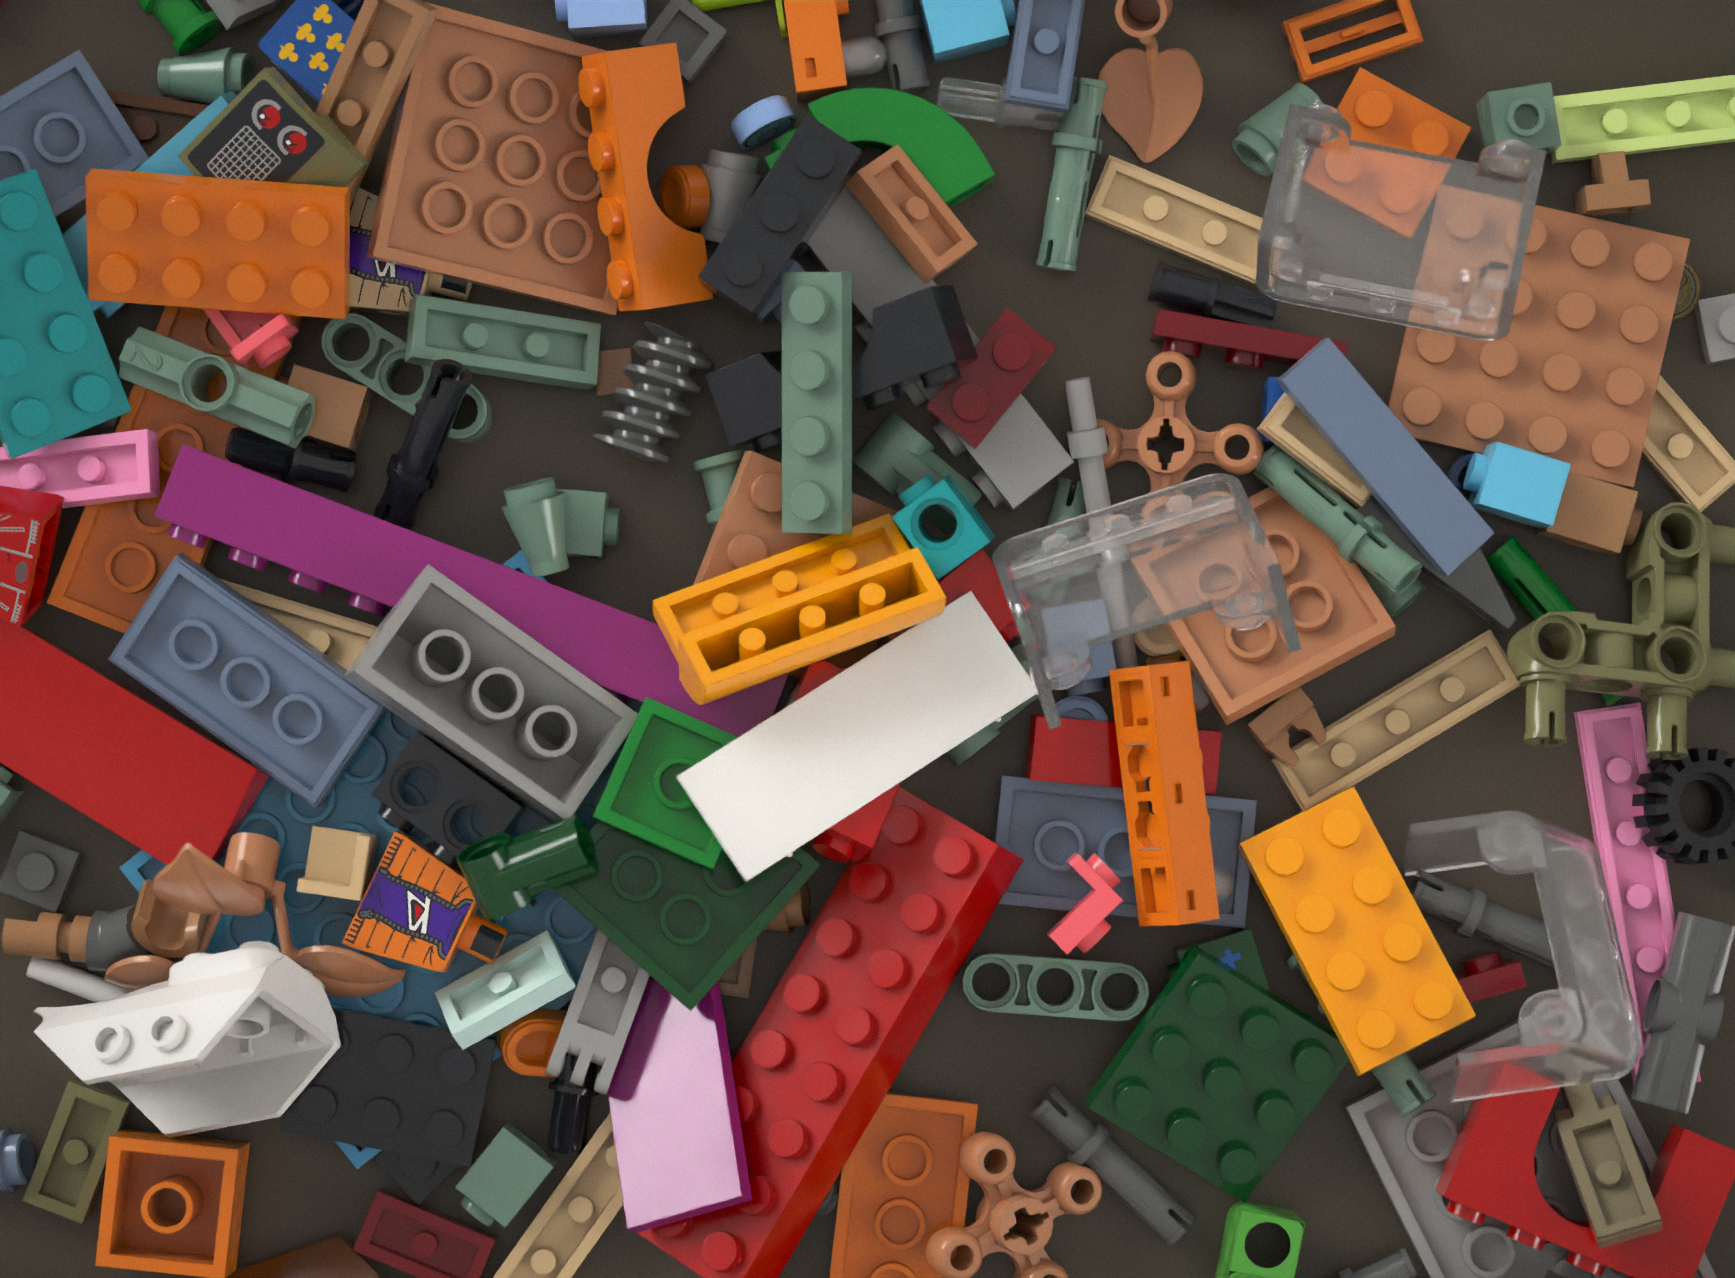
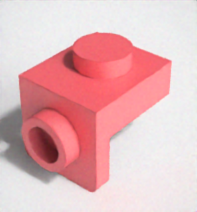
[203,309,300,369]
[1046,853,1123,954]

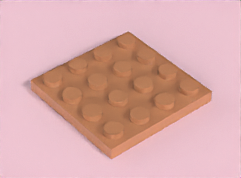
[366,2,651,316]
[1388,184,1691,489]

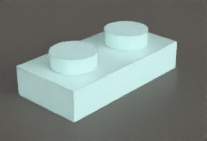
[435,930,576,1050]

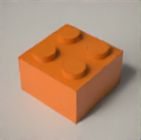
[95,1129,250,1278]

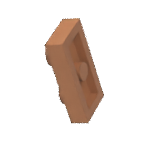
[845,144,978,284]

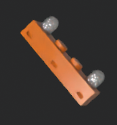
[783,0,887,102]
[1109,661,1235,927]

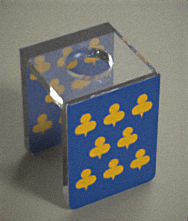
[259,0,355,104]

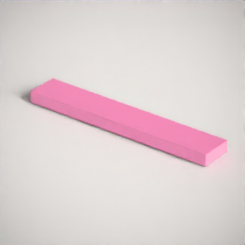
[1574,702,1701,1084]

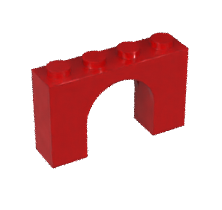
[1435,1048,1735,1278]

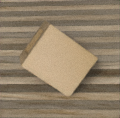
[296,825,379,901]

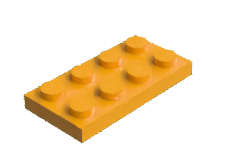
[1238,787,1476,1077]

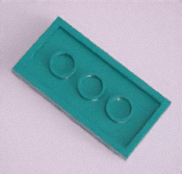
[0,169,132,459]

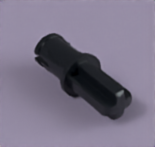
[1148,261,1277,329]
[225,427,356,492]
[547,1053,599,1155]

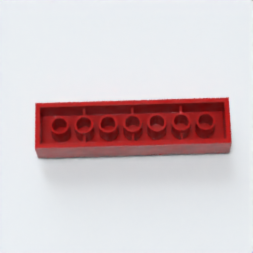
[636,786,1024,1278]

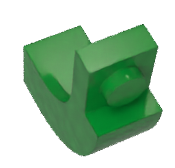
[764,88,995,208]

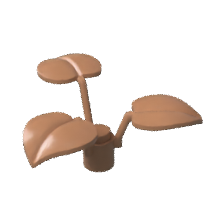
[1098,0,1204,163]
[104,832,406,998]

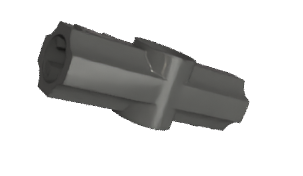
[1631,912,1735,1114]

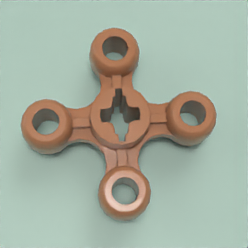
[1097,350,1265,542]
[925,1131,1103,1278]

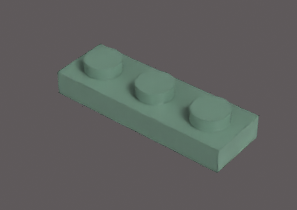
[405,294,601,391]

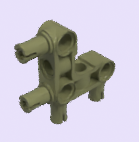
[1507,502,1735,760]

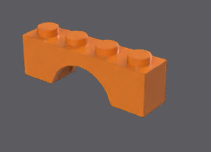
[578,43,713,311]

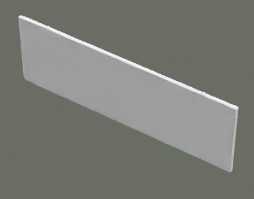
[676,591,1039,882]

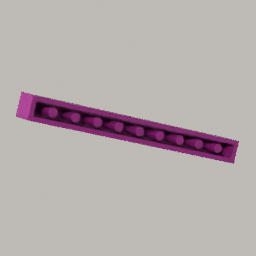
[154,444,790,737]

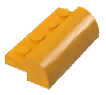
[652,513,946,705]

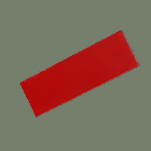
[1025,714,1222,795]

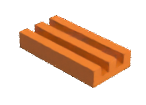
[1281,0,1424,84]

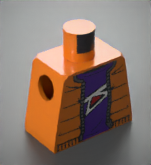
[342,830,509,973]

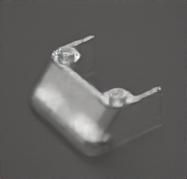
[992,473,1302,730]
[1402,810,1642,1103]

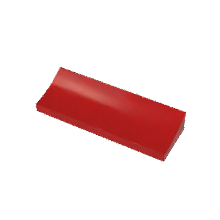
[0,620,270,865]

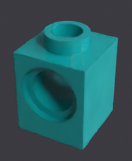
[892,474,995,580]

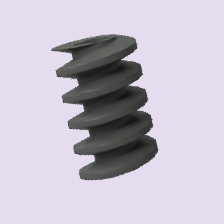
[592,321,715,464]

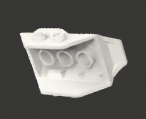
[34,941,341,1138]

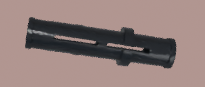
[373,359,473,530]

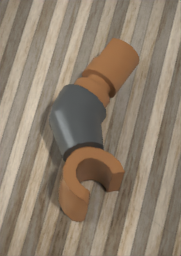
[2,879,207,971]

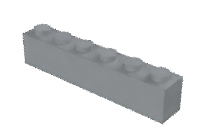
[798,185,1074,512]

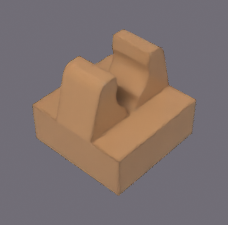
[1574,151,1651,217]
[1248,687,1326,768]

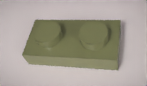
[22,1079,132,1224]

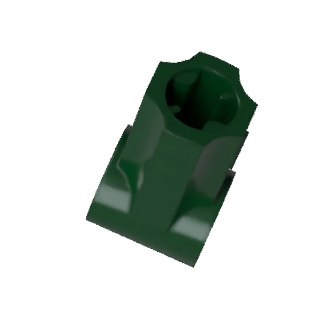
[457,815,598,919]

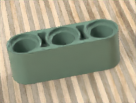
[322,313,493,444]
[961,951,1149,1021]

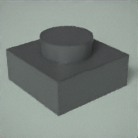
[638,0,728,85]
[0,830,84,913]

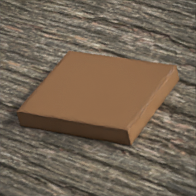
[596,348,635,396]

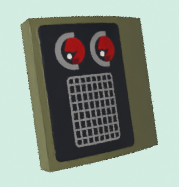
[178,67,369,187]

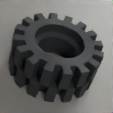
[1632,747,1735,864]

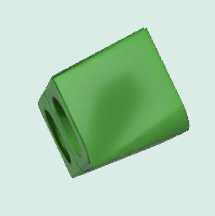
[1215,1200,1305,1278]

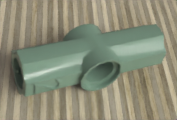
[118,326,317,448]

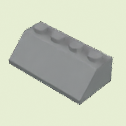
[343,564,638,824]

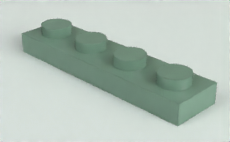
[782,272,852,534]

